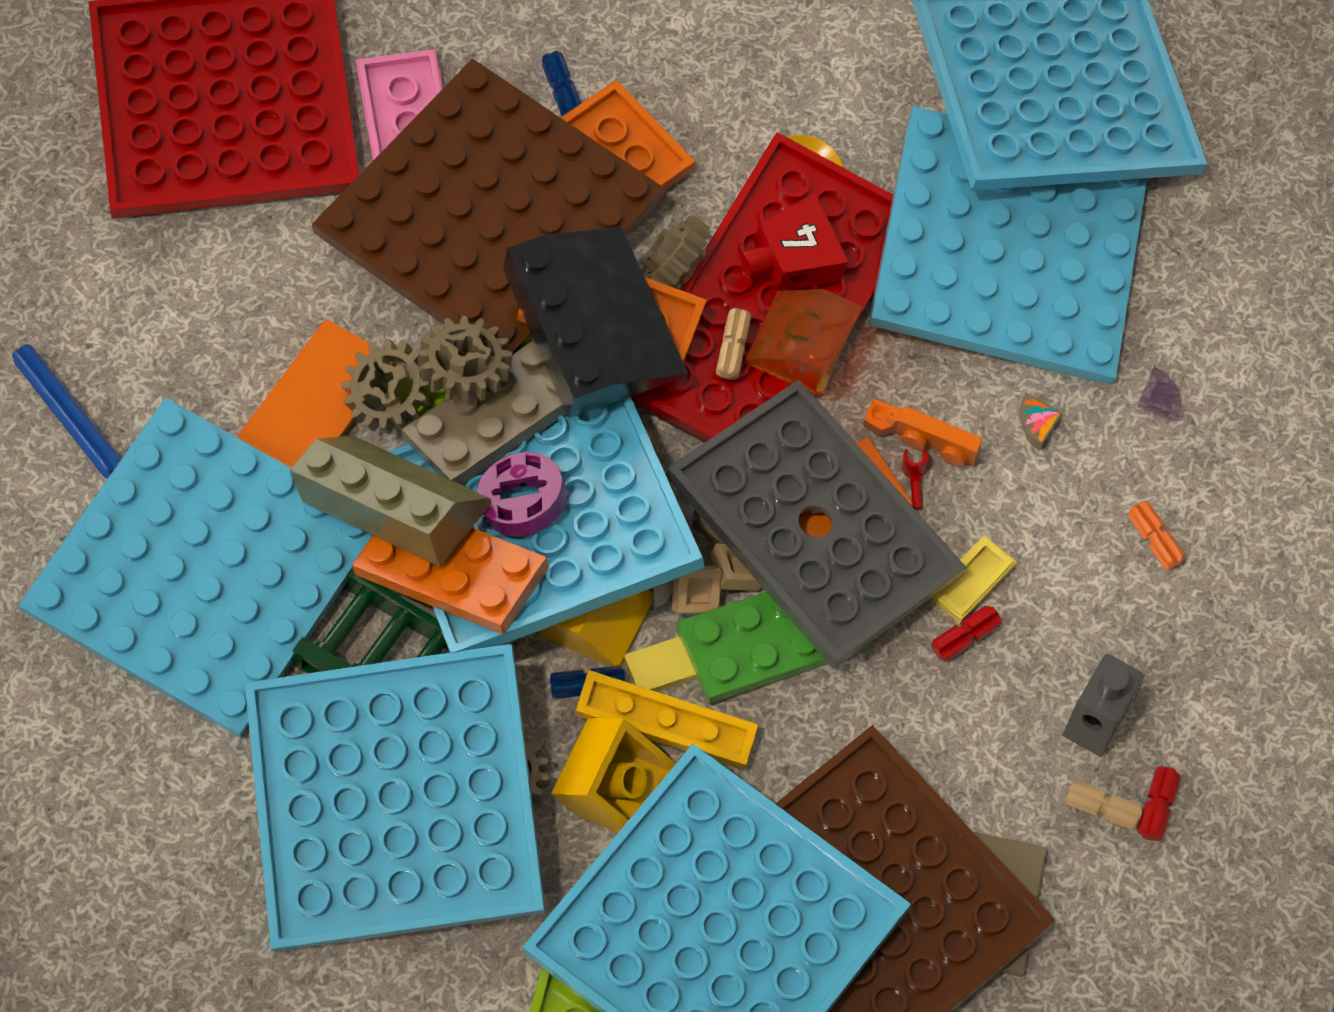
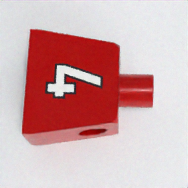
[740,194,848,291]

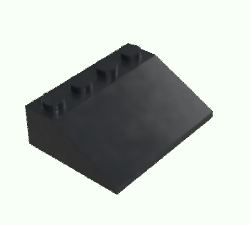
[503,226,688,418]

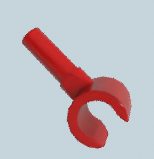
[901,449,929,510]

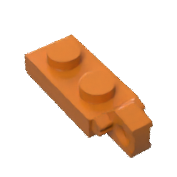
[864,398,982,467]

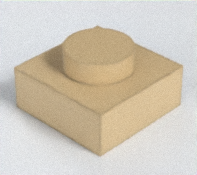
[710,543,761,591]
[672,566,721,613]

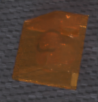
[744,289,862,397]

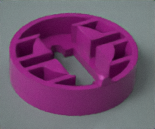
[477,452,569,536]

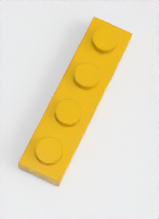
[574,670,758,770]

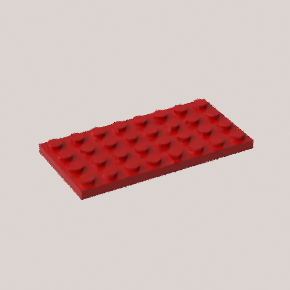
[631,132,893,442]

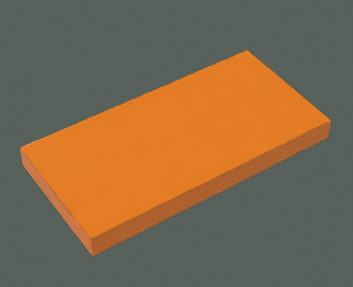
[237,318,397,468]

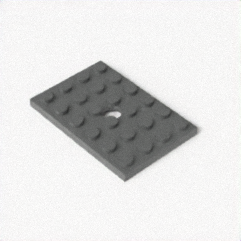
[666,380,967,668]

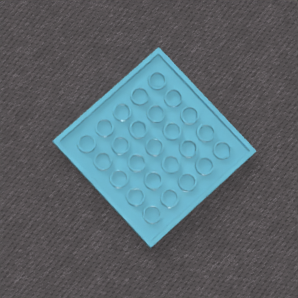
[911,0,1207,191]
[868,106,1147,384]
[18,397,373,739]
[388,397,705,653]
[245,644,546,952]
[522,744,911,1012]

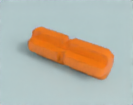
[1128,501,1185,570]

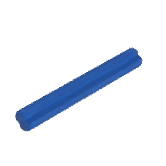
[12,344,121,479]

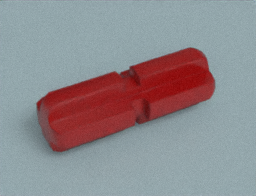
[931,606,1002,661]
[1137,766,1180,841]

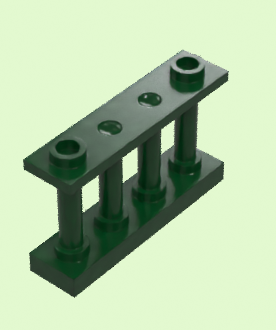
[292,569,450,674]

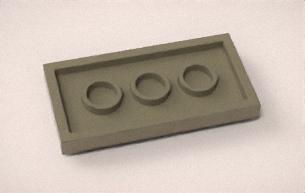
[401,340,567,485]

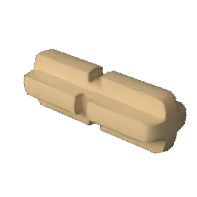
[716,308,751,380]
[1066,780,1143,829]

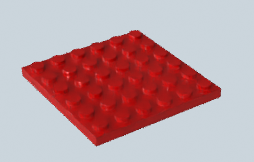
[88,0,359,219]

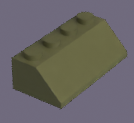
[290,435,492,567]

